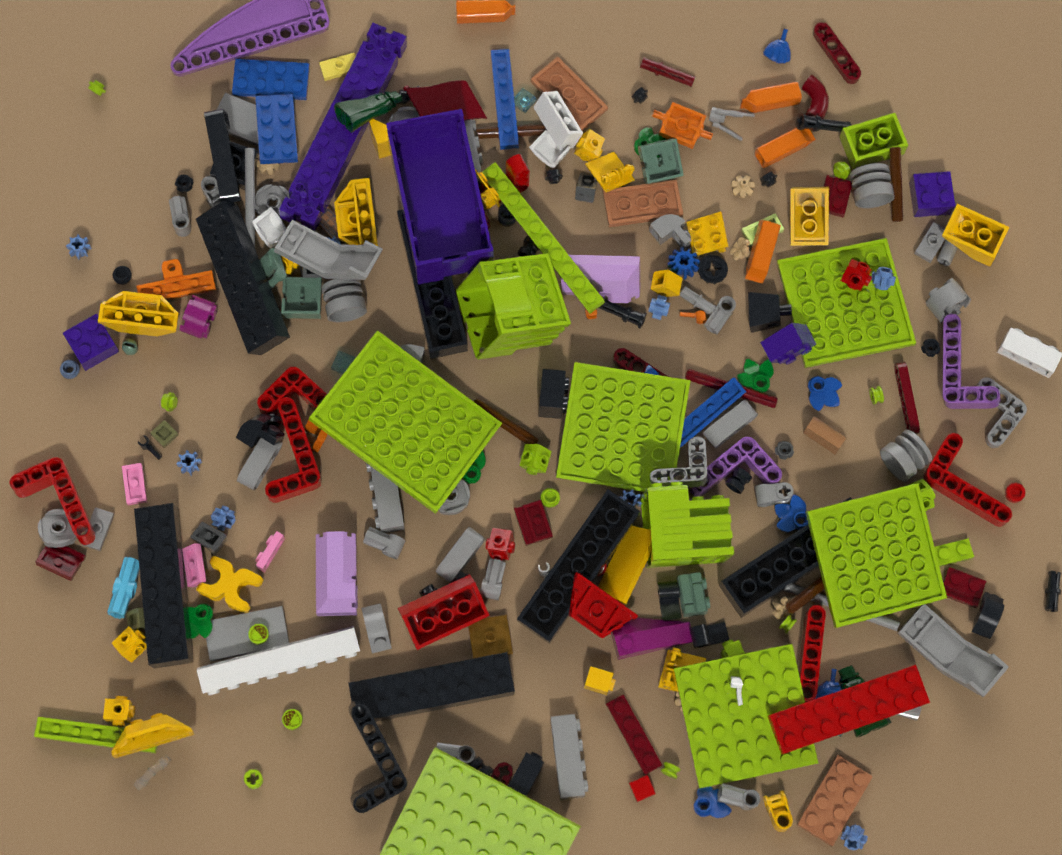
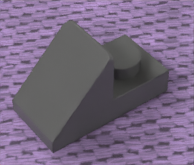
[575,172,597,203]
[190,522,227,555]

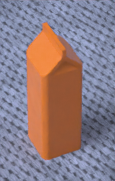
[456,0,515,24]
[740,82,802,113]
[754,127,816,169]
[745,220,781,284]

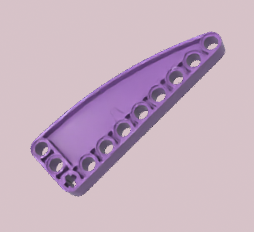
[170,0,329,77]

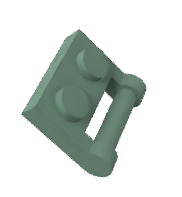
[260,248,286,290]

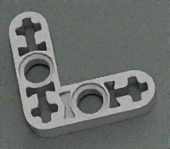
[977,377,1027,448]
[650,437,708,487]

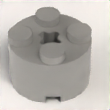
[926,278,971,323]

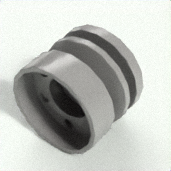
[850,163,895,208]
[321,279,367,322]
[880,430,932,482]

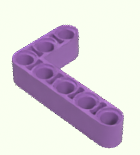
[943,314,1001,409]
[688,437,782,501]

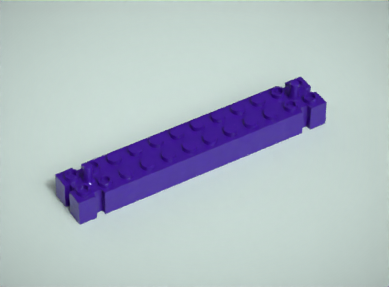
[279,23,407,232]

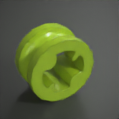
[869,386,884,405]
[779,614,797,634]
[660,762,681,779]
[244,769,263,789]

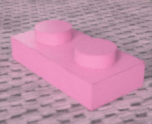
[122,463,147,505]
[255,531,285,573]
[182,543,206,587]

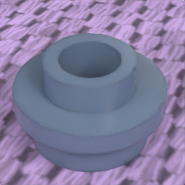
[60,360,80,379]

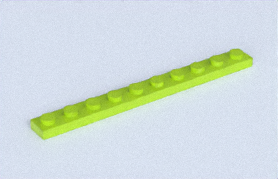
[482,162,605,314]

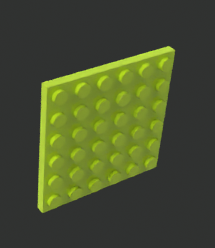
[776,238,916,368]
[556,362,691,492]
[806,483,947,628]
[674,644,818,788]

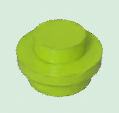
[88,80,106,96]
[833,162,851,179]
[161,392,178,412]
[540,488,560,508]

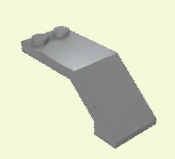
[274,220,383,280]
[898,604,1008,697]

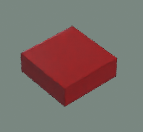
[629,775,656,802]

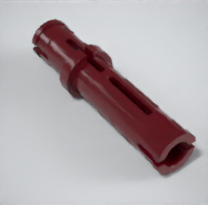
[640,57,696,87]

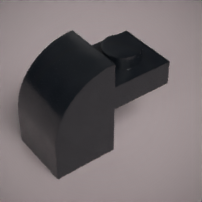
[236,414,285,448]
[972,592,1005,639]

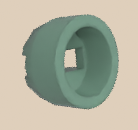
[122,339,138,355]

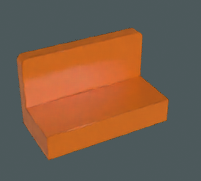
[304,420,328,453]

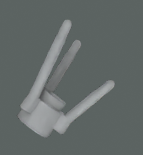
[709,107,755,141]

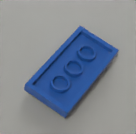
[232,59,310,100]
[255,94,298,164]

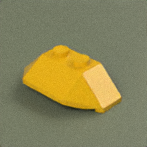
[334,178,378,246]
[98,291,179,337]
[111,713,194,759]

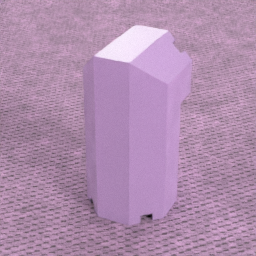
[561,255,641,303]
[316,531,358,616]

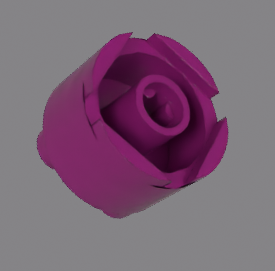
[179,295,217,339]

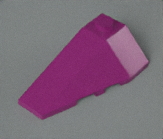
[611,618,692,660]

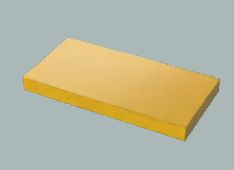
[598,526,652,604]

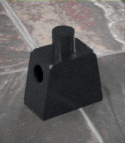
[748,292,792,333]

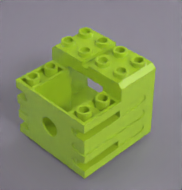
[456,253,571,360]
[641,482,734,568]

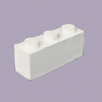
[533,91,583,149]
[997,328,1062,378]

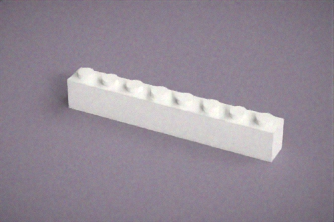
[197,626,360,695]

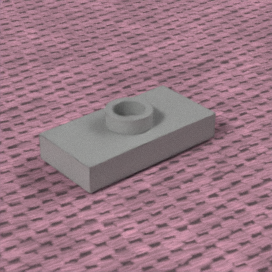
[914,222,945,263]
[81,507,114,551]

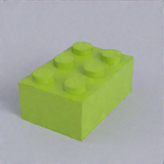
[839,113,909,170]

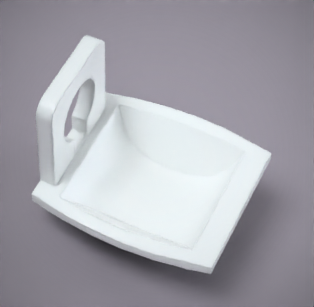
[529,130,571,169]
[252,207,286,248]

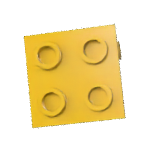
[585,152,635,193]
[475,169,500,210]
[686,211,729,256]
[658,648,707,692]

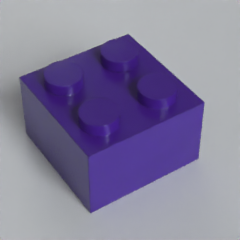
[909,171,955,217]
[63,313,119,371]
[760,323,817,365]

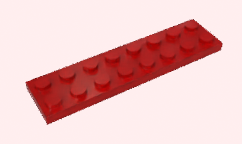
[767,665,930,755]

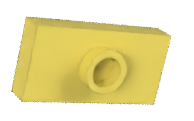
[319,52,356,81]

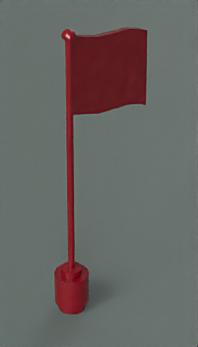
[403,80,491,229]

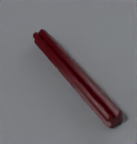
[685,369,778,408]

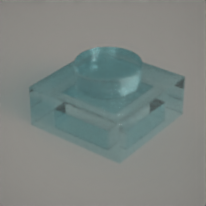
[514,88,537,113]
[331,351,356,374]

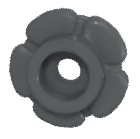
[775,441,794,460]

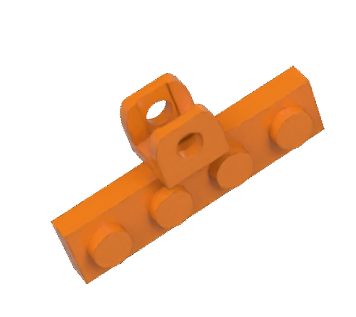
[136,259,216,300]

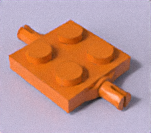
[652,102,713,149]

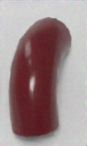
[801,75,829,119]

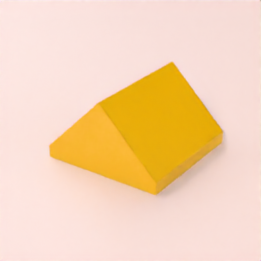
[369,119,390,159]

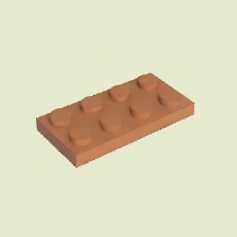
[530,57,608,131]
[602,180,683,227]
[797,755,873,847]

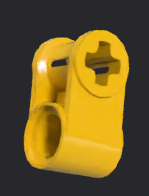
[763,790,793,832]

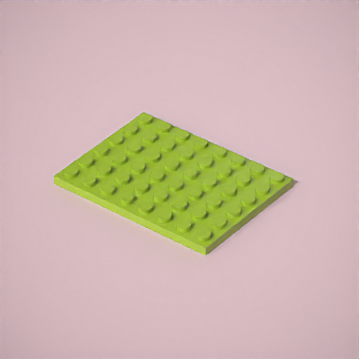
[308,330,502,514]
[380,747,581,855]

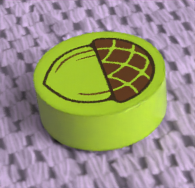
[248,624,269,645]
[282,709,303,730]

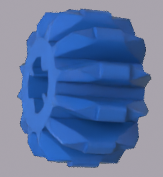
[667,247,700,280]

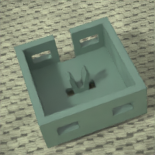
[638,138,684,184]
[281,277,322,319]

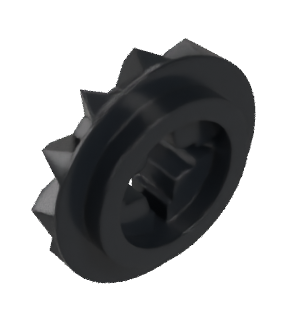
[698,255,728,285]

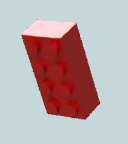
[397,574,490,650]

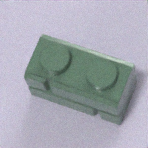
[676,572,710,618]

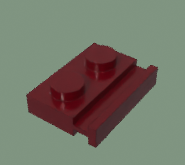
[823,175,852,218]
[514,500,553,546]
[35,546,86,581]
[943,567,986,608]

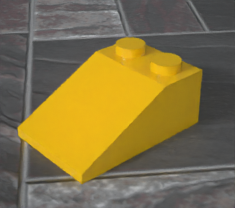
[790,187,829,246]
[942,204,1009,267]

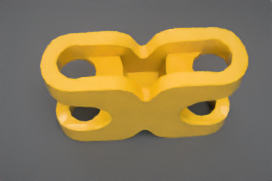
[196,556,264,613]

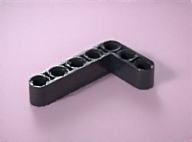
[204,109,241,202]
[348,700,407,813]

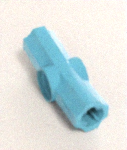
[107,557,140,619]

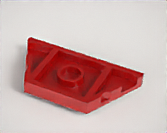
[569,572,638,639]

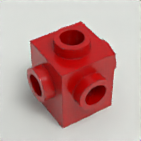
[840,259,872,291]
[485,528,515,561]

